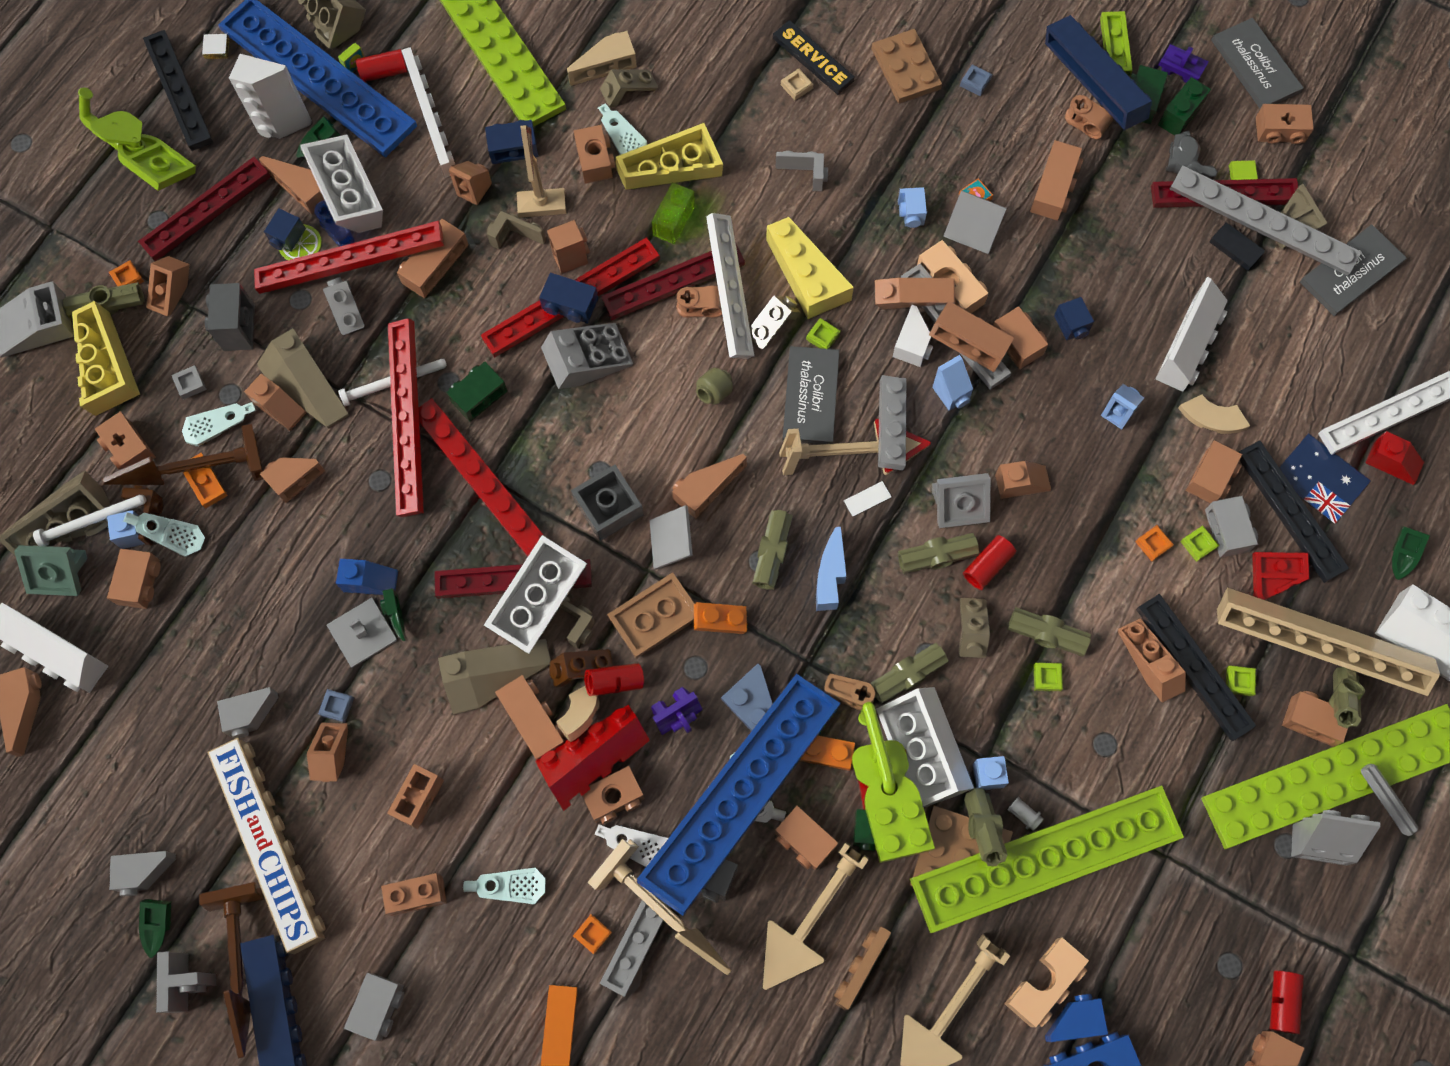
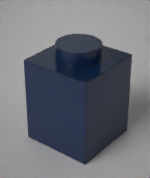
[264,208,306,252]
[1054,297,1094,341]

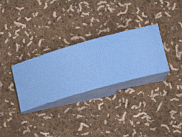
[816,527,846,611]

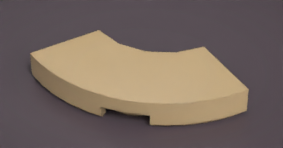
[1179,395,1250,434]
[556,686,599,742]

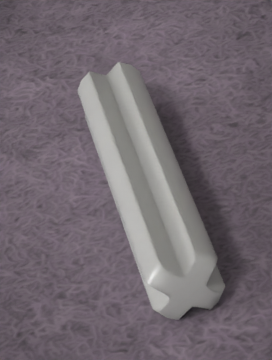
[1361,763,1418,836]

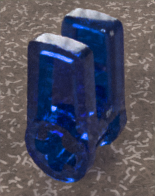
[314,200,355,247]

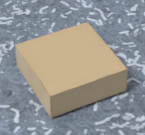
[781,68,813,101]

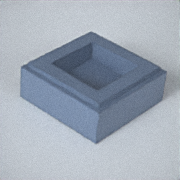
[960,64,992,96]
[318,689,354,723]

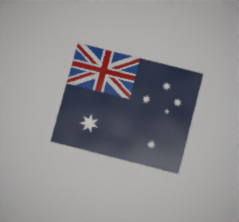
[1279,433,1371,523]

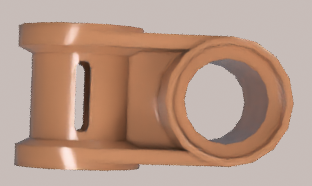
[1065,95,1114,139]
[676,286,722,318]

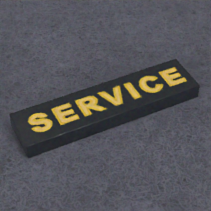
[773,20,855,95]

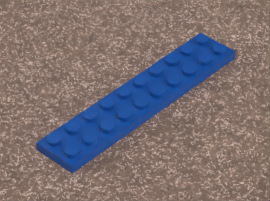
[218,0,417,157]
[637,674,840,916]

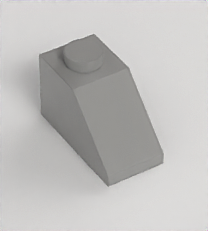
[217,687,278,739]
[109,851,176,896]

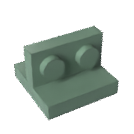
[14,545,87,596]

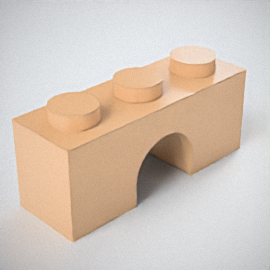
[917,240,988,313]
[1005,937,1089,1027]

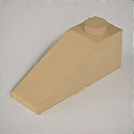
[567,31,637,86]

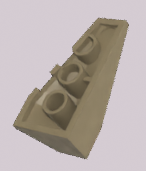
[298,0,366,49]
[257,328,350,428]
[0,471,111,557]
[438,639,551,715]

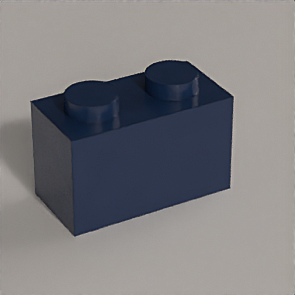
[485,120,539,164]
[539,272,599,324]

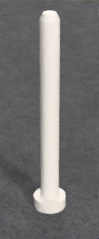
[338,359,447,407]
[33,495,146,546]

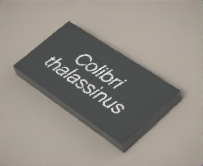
[1211,18,1303,109]
[1300,224,1407,316]
[782,346,839,444]

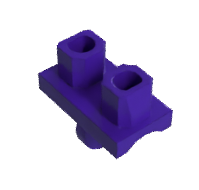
[1158,44,1209,83]
[651,687,703,735]

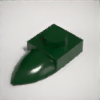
[296,116,340,158]
[1392,526,1430,580]
[380,588,406,641]
[139,899,172,958]

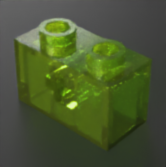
[652,182,695,244]

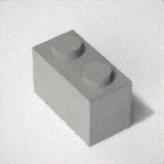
[1205,496,1258,558]
[344,973,404,1041]

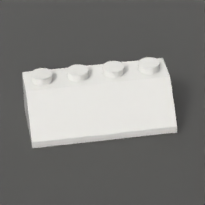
[229,54,312,139]
[301,135,383,233]
[1156,277,1228,392]
[484,535,587,654]
[1375,584,1450,681]
[0,603,108,693]
[876,687,974,808]

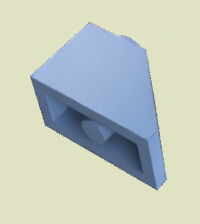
[932,355,973,411]
[1101,384,1144,429]

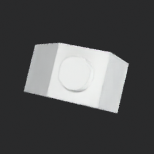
[893,305,933,367]

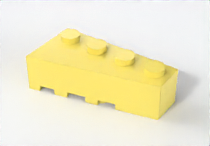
[616,123,723,189]
[766,217,854,319]
[72,301,140,416]

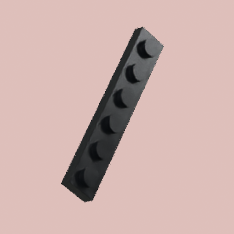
[143,29,214,151]
[1239,440,1349,583]
[1136,594,1256,741]

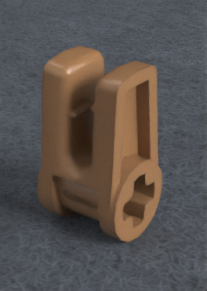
[824,674,875,711]

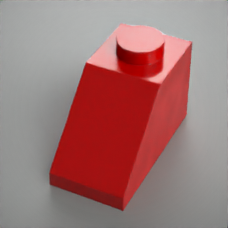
[1365,431,1424,485]

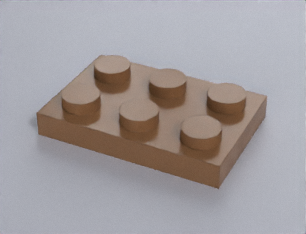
[871,29,942,104]
[607,572,694,659]
[834,927,891,1010]

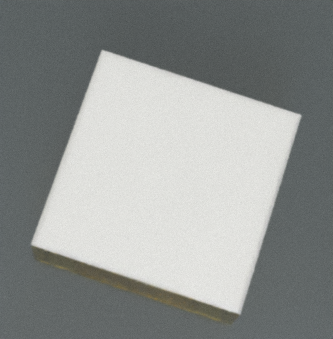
[202,34,229,59]

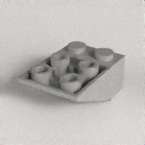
[0,281,74,357]
[541,323,633,389]
[1291,810,1380,866]

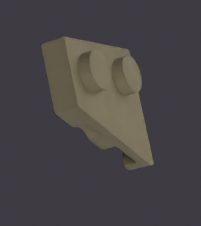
[1277,184,1327,249]

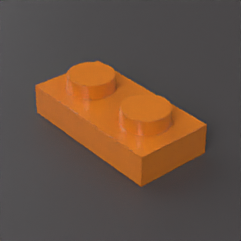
[183,453,228,509]
[694,602,747,634]
[800,736,855,771]

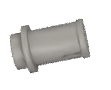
[1007,797,1044,831]

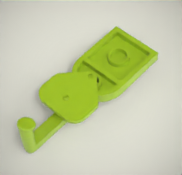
[78,88,196,191]
[852,702,935,863]

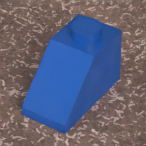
[336,559,398,595]
[1045,994,1108,1042]

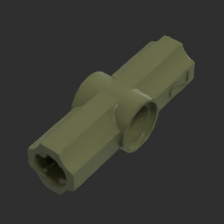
[63,282,145,319]
[753,510,793,590]
[897,533,979,574]
[1007,607,1091,657]
[870,643,949,704]
[1329,667,1365,729]
[964,788,1008,866]

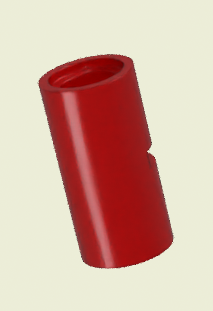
[356,49,408,82]
[963,535,1016,590]
[584,663,644,696]
[1270,971,1304,1034]

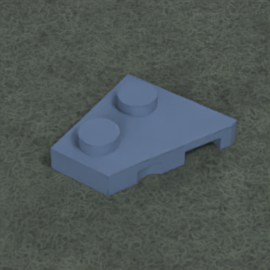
[721,664,772,731]

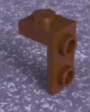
[121,485,163,546]
[549,649,613,687]

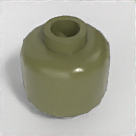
[696,367,733,405]

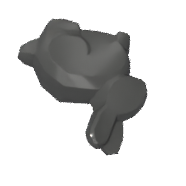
[1165,131,1217,177]

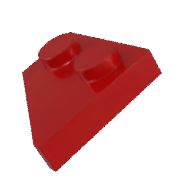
[1252,552,1309,600]

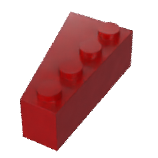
[535,705,650,811]

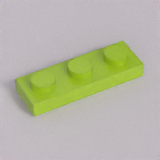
[1100,11,1132,76]

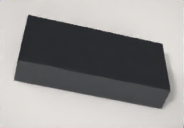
[1209,222,1265,271]

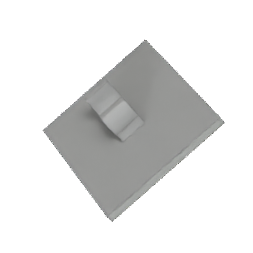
[943,190,1007,254]
[649,505,693,569]
[327,598,398,668]

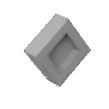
[171,365,207,400]

